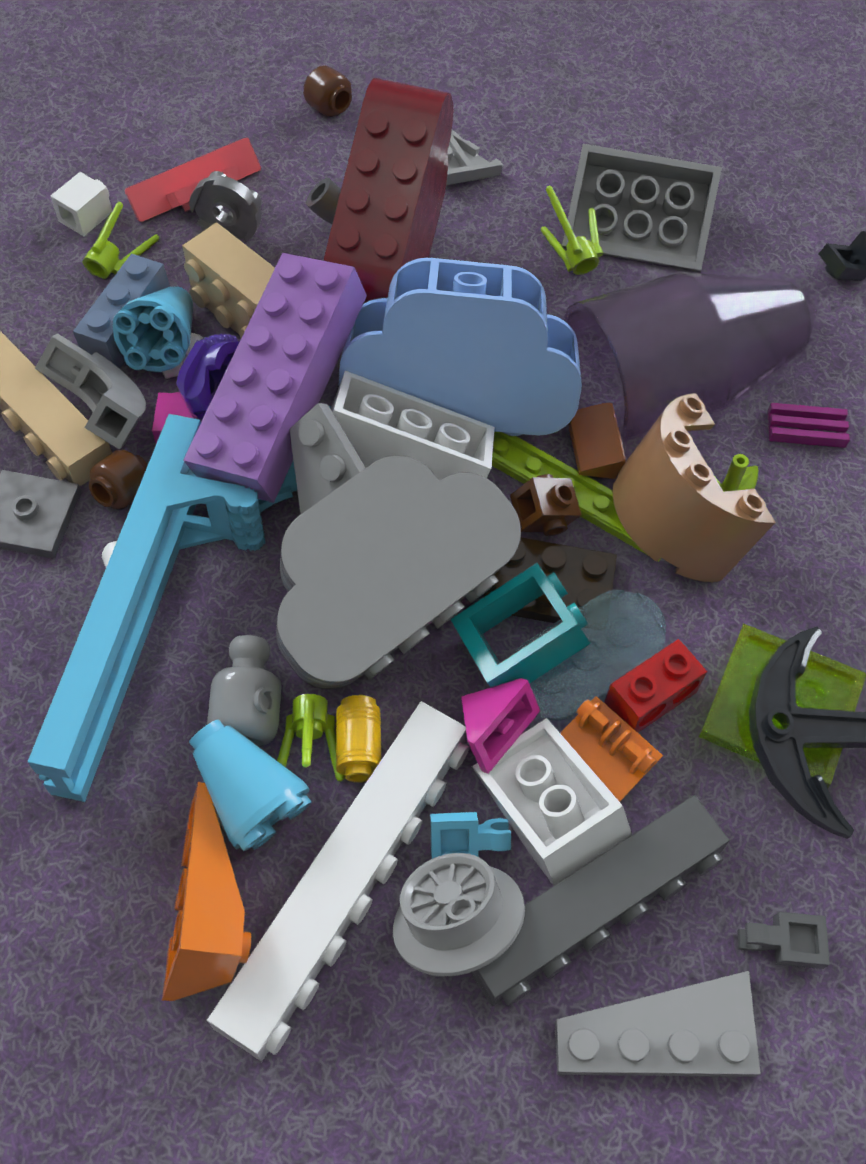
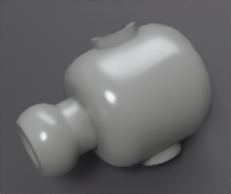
[207,635,282,746]

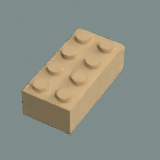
[182,222,275,338]

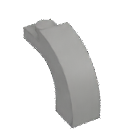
[35,333,146,449]

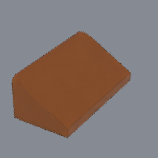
[568,403,626,479]

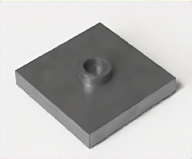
[0,470,82,559]

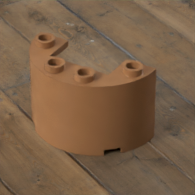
[613,393,776,582]

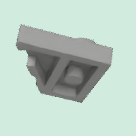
[446,130,503,185]
[289,403,366,514]

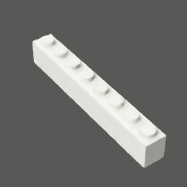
[207,701,470,1062]

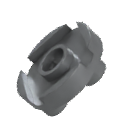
[189,171,262,242]

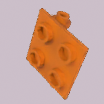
[560,696,663,802]

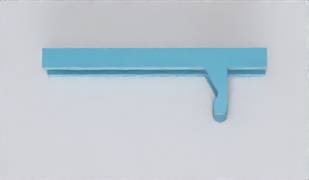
[28,414,266,802]

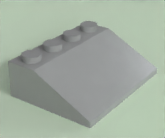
[562,144,722,272]

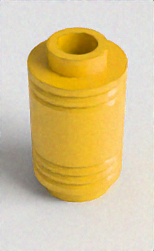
[336,695,381,782]

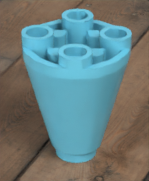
[113,287,193,372]
[189,719,312,851]

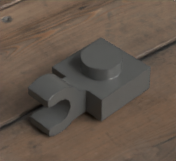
[738,912,830,969]

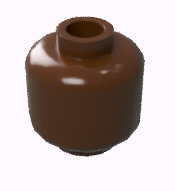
[303,65,352,117]
[89,450,148,509]

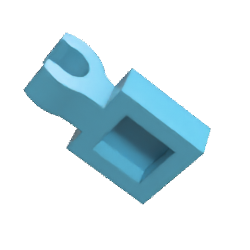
[430,812,511,859]

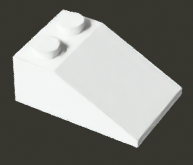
[472,718,632,886]

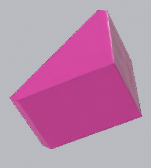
[461,678,540,774]

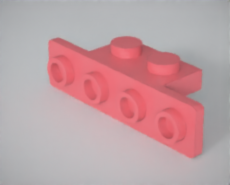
[125,137,261,222]

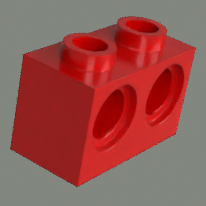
[604,639,708,733]

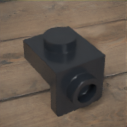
[818,231,866,281]

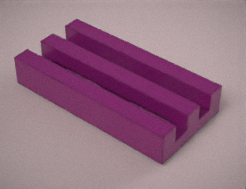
[768,403,850,448]

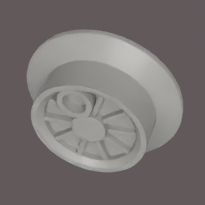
[393,853,525,976]

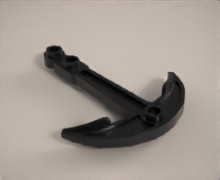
[749,627,866,839]

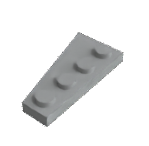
[555,971,761,1077]

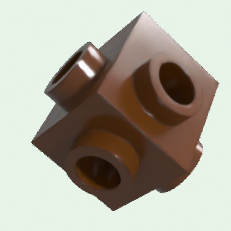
[510,474,582,536]

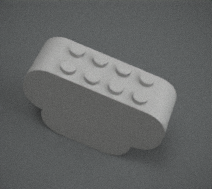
[276,456,521,689]

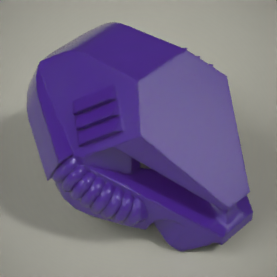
[176,334,240,421]

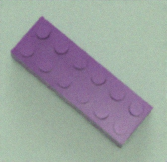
[183,253,367,503]

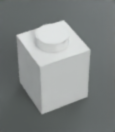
[50,172,112,236]

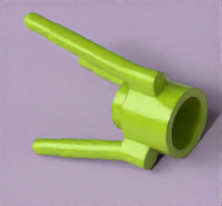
[541,186,604,275]
[82,202,160,279]
[277,694,344,782]

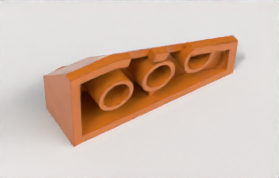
[162,782,251,1001]

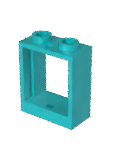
[450,563,591,687]

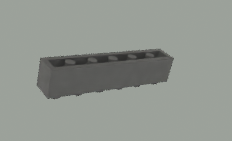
[470,795,730,1007]

